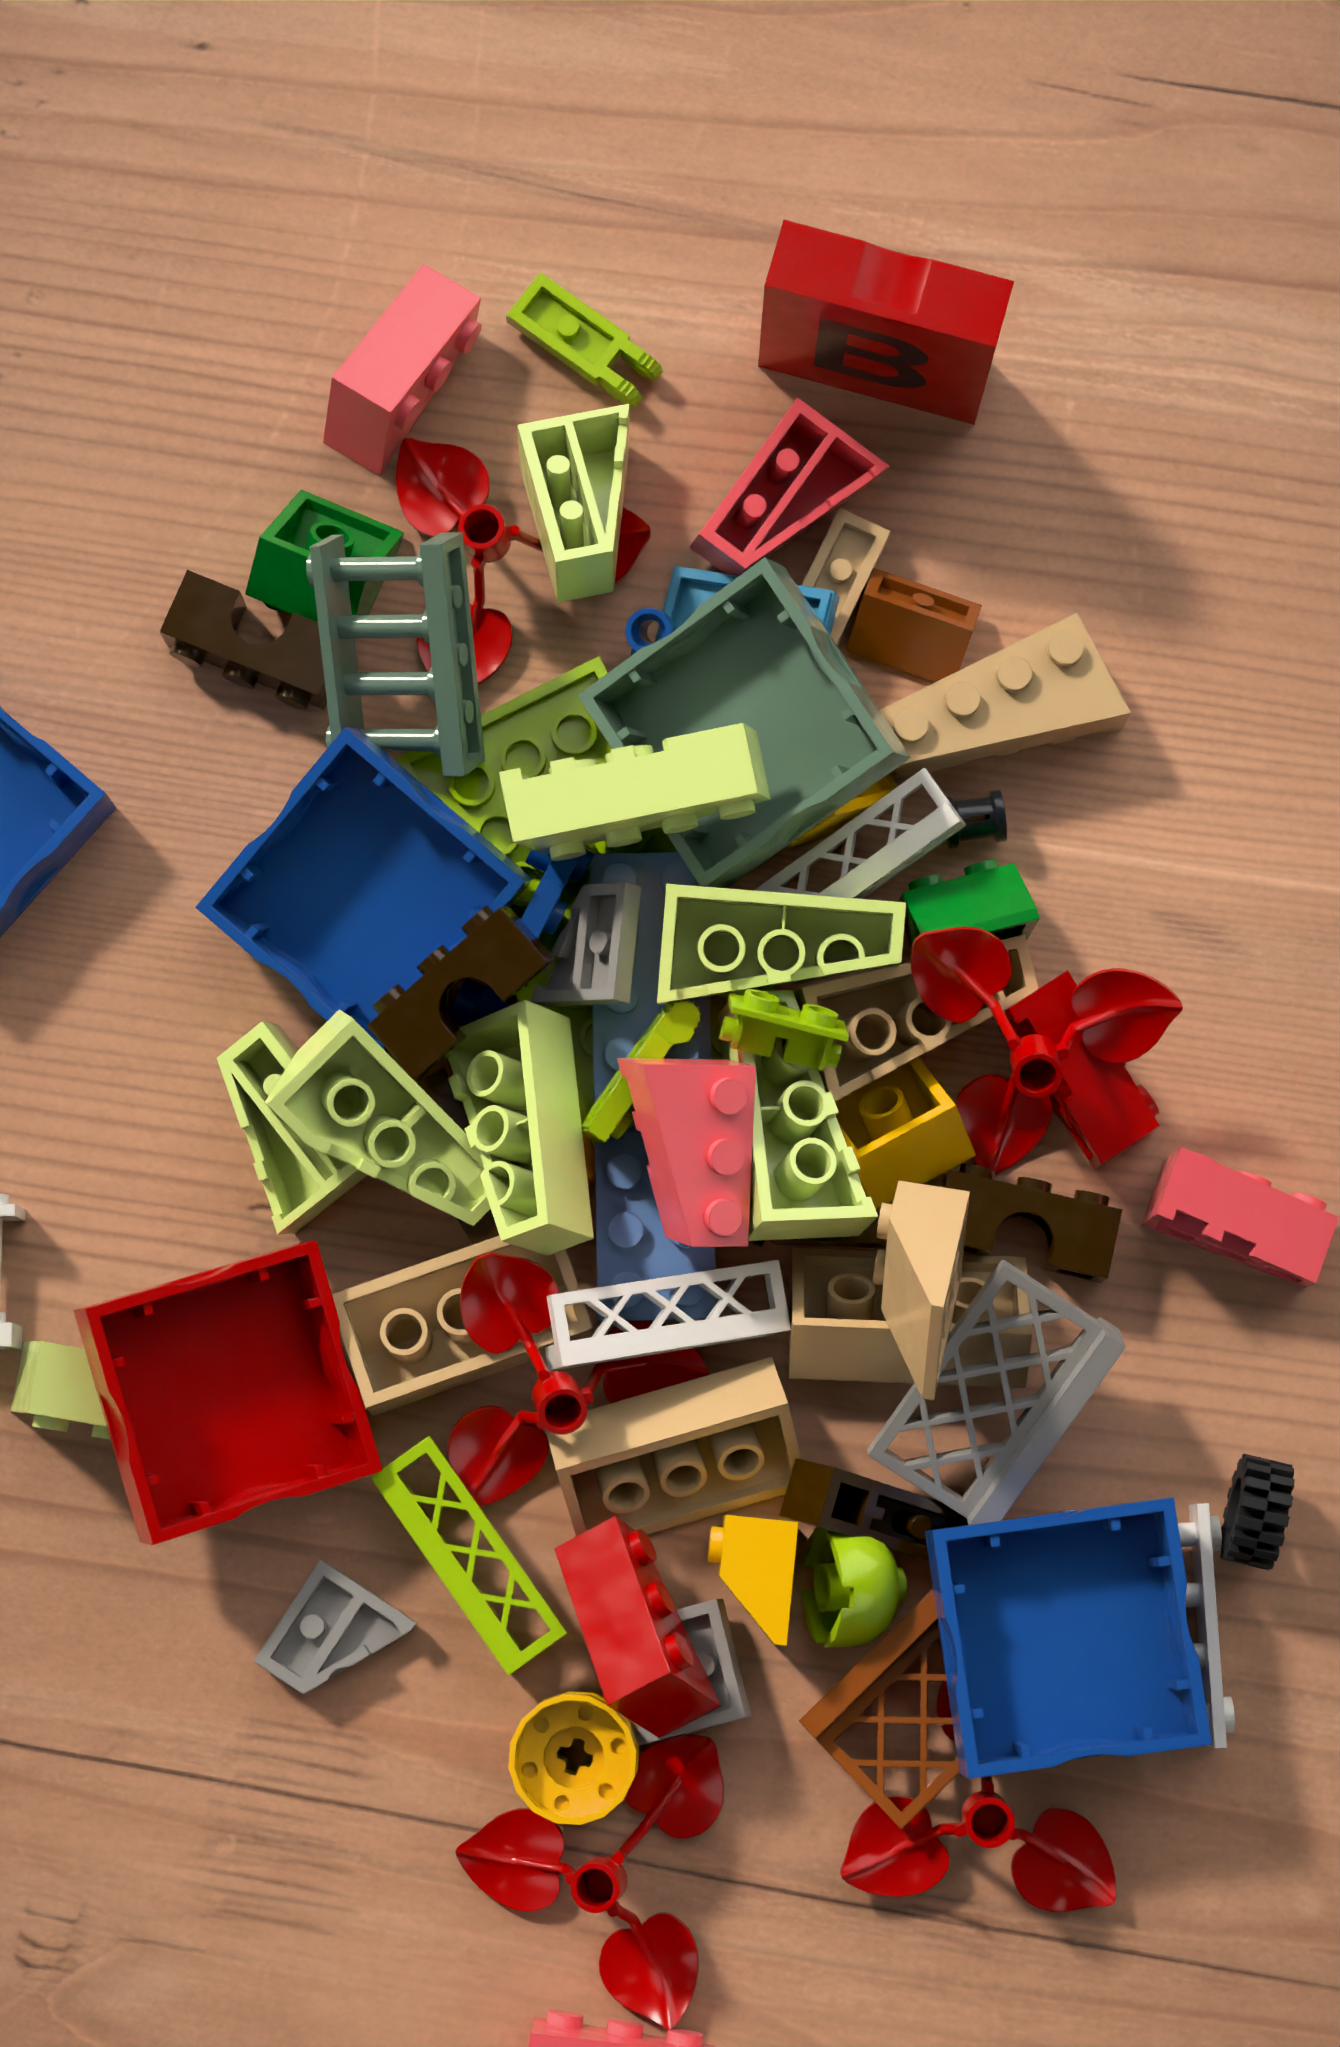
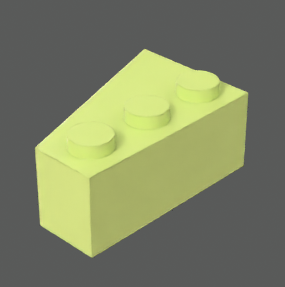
[517,404,629,603]
[217,1021,367,1235]
[11,1341,111,1440]

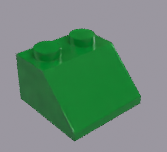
[245,489,404,622]
[899,859,1040,949]

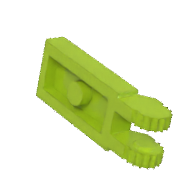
[506,273,664,409]
[581,999,701,1143]

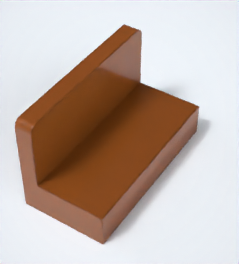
[847,568,982,682]

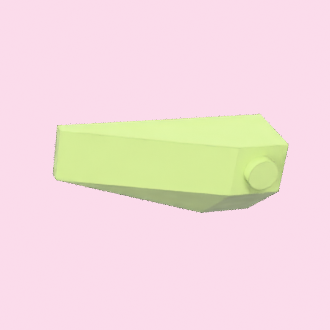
[265,1009,491,1226]

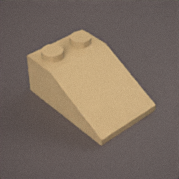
[873,1180,970,1400]

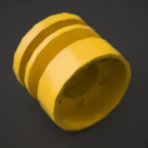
[508,1691,639,1825]

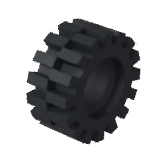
[1220,1454,1295,1570]

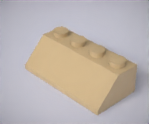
[332,1236,595,1416]
[789,1248,1033,1388]
[545,1357,802,1536]

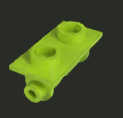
[719,989,849,1071]

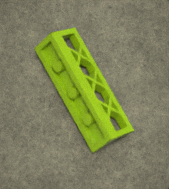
[370,1436,567,1676]

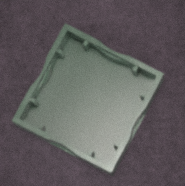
[578,557,911,888]

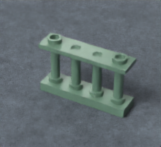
[306,532,485,776]

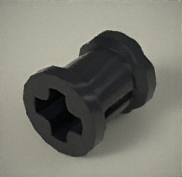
[946,790,1007,849]

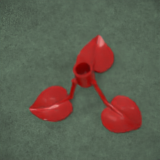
[396,438,651,685]
[910,926,1183,1175]
[448,1252,709,1507]
[840,1682,1116,1912]
[455,1735,725,2029]

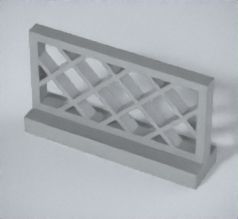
[867,1259,1126,1525]

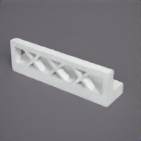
[754,767,966,899]
[545,1260,791,1371]

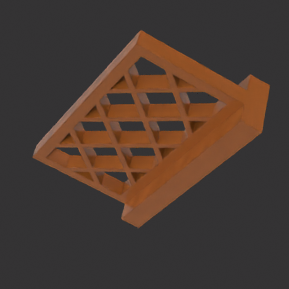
[799,1589,960,1830]

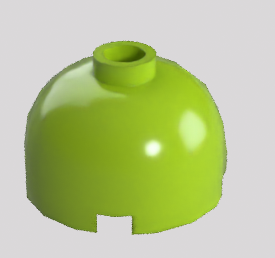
[802,1528,907,1647]

